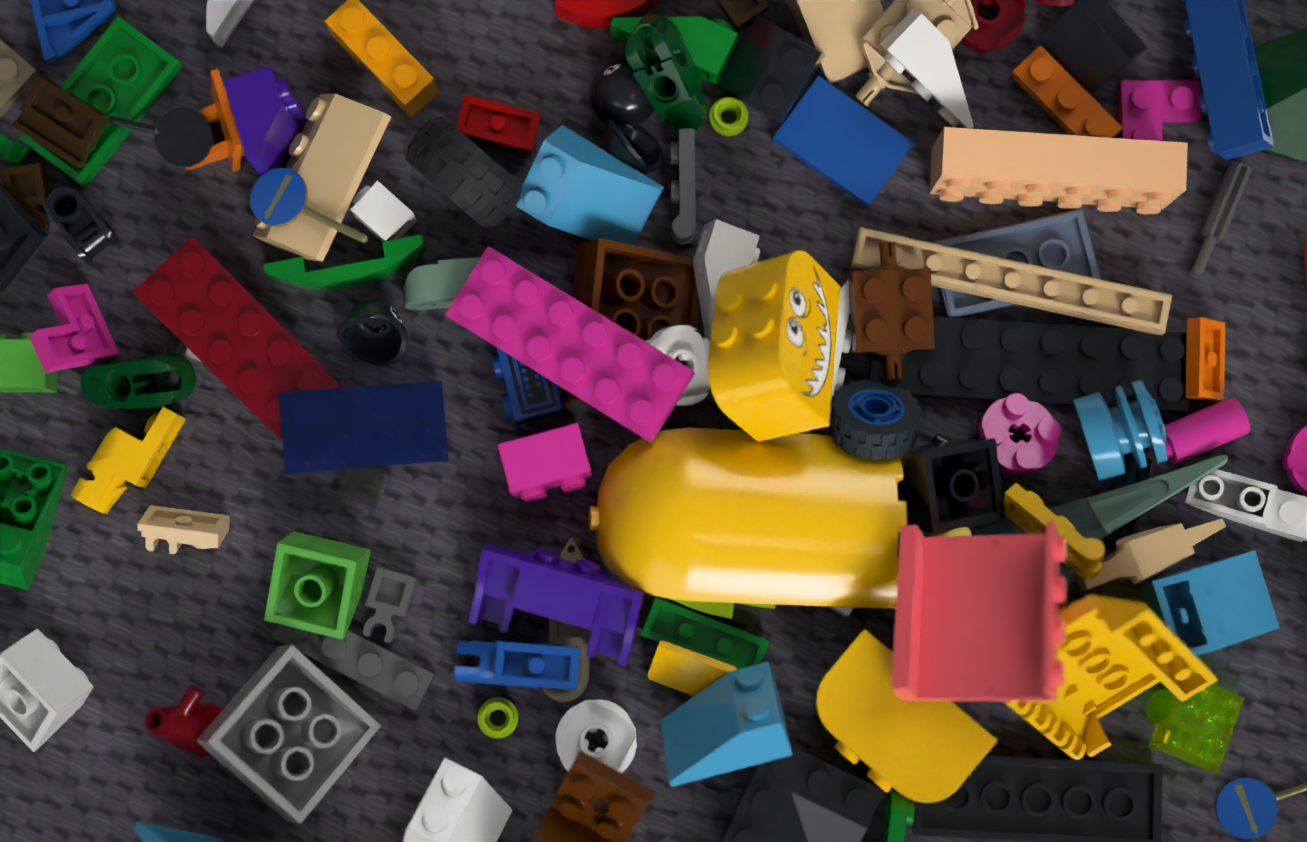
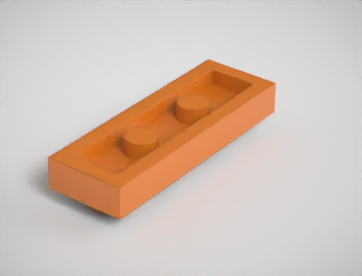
[1010,45,1123,138]

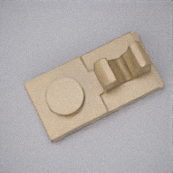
[137,505,230,554]

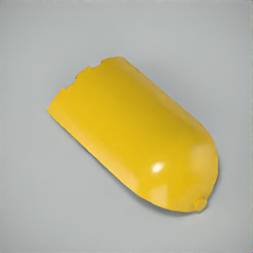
[588,427,907,609]

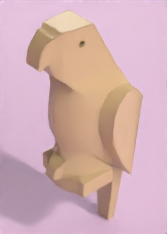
[1075,518,1226,590]

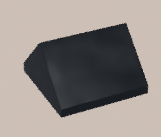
[1038,0,1148,95]

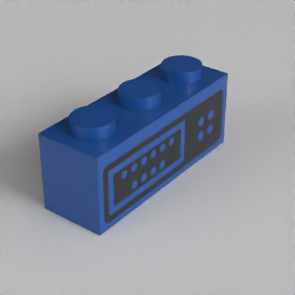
[491,348,564,425]

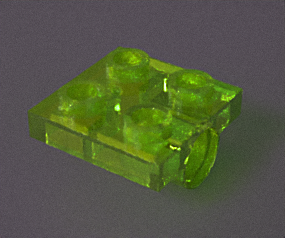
[1146,684,1245,775]

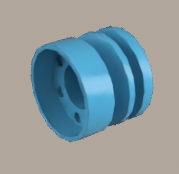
[1073,379,1167,481]

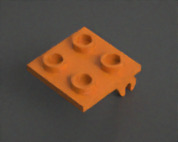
[185,69,245,172]

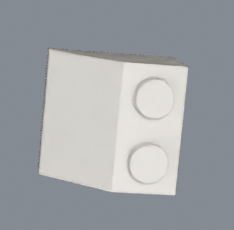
[0,629,94,752]
[403,758,512,842]

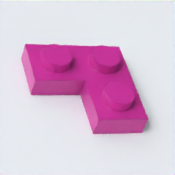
[1118,80,1201,141]
[29,283,120,373]

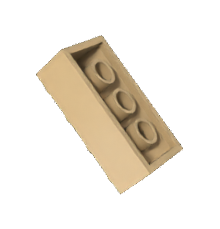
[252,94,391,262]

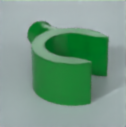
[0,133,30,166]

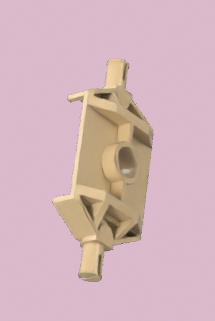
[854,0,979,106]

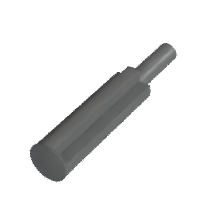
[1191,161,1252,275]

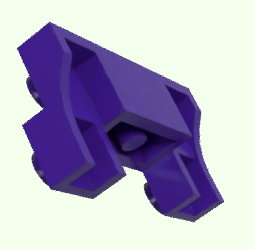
[468,543,645,667]

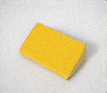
[647,640,737,696]

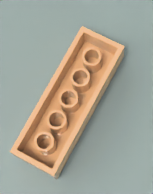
[929,127,1188,214]

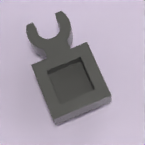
[363,567,418,643]

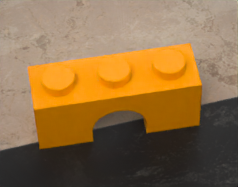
[324,0,439,118]

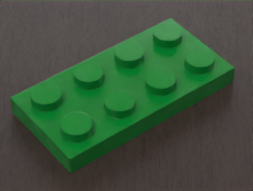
[19,16,183,188]

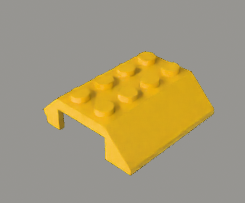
[1003,595,1218,760]

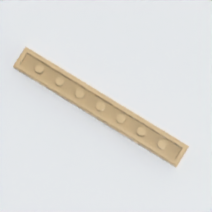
[850,227,1172,336]

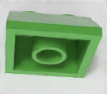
[264,531,371,640]

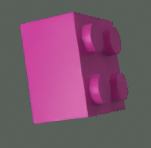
[498,423,593,503]

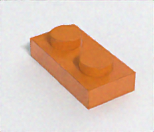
[1186,317,1225,402]

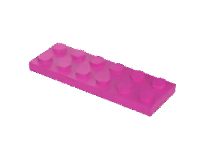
[445,246,695,443]

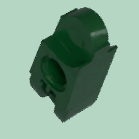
[625,14,709,131]
[81,353,196,408]

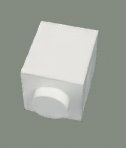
[350,180,417,242]

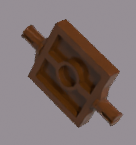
[848,242,935,380]

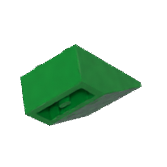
[0,449,68,590]

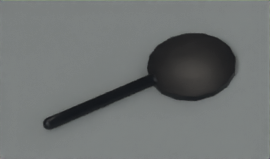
[108,107,213,167]

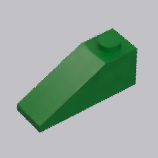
[611,17,738,86]

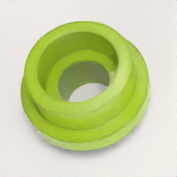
[709,97,749,136]
[477,697,519,739]

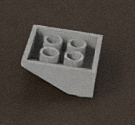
[196,645,381,824]

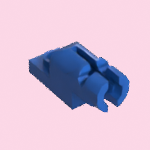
[455,640,581,691]

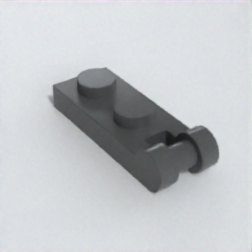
[671,129,696,246]

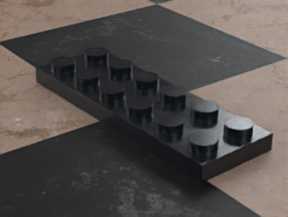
[912,755,1163,842]

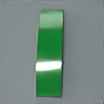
[263,234,427,290]

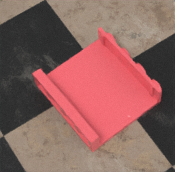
[891,521,1067,701]

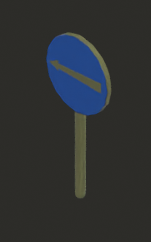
[250,168,368,243]
[1215,777,1307,839]

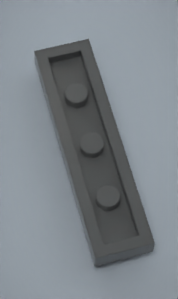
[272,624,436,711]

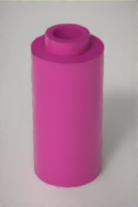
[1164,397,1250,465]

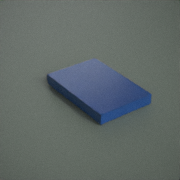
[772,76,914,208]

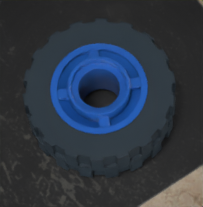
[829,379,922,461]

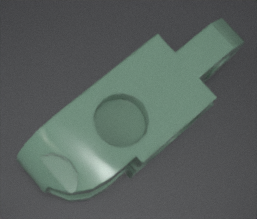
[403,257,481,310]

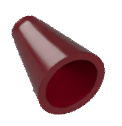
[145,685,222,758]

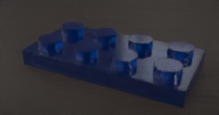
[278,381,448,474]

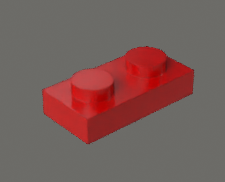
[456,95,542,155]

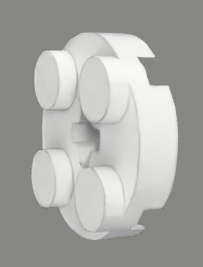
[645,325,710,406]
[555,699,637,773]

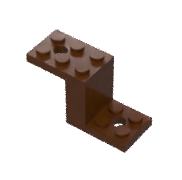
[531,751,655,842]

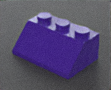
[223,66,307,175]

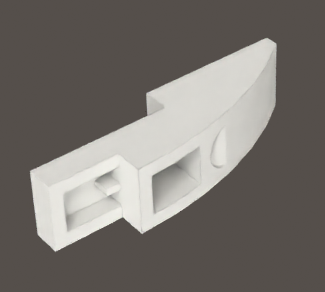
[1185,469,1307,542]

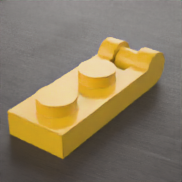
[1004,483,1105,580]

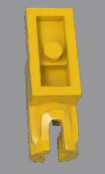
[70,407,186,514]

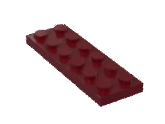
[132,236,365,467]

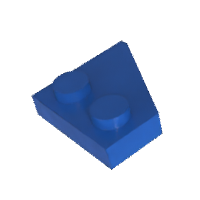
[30,0,118,65]

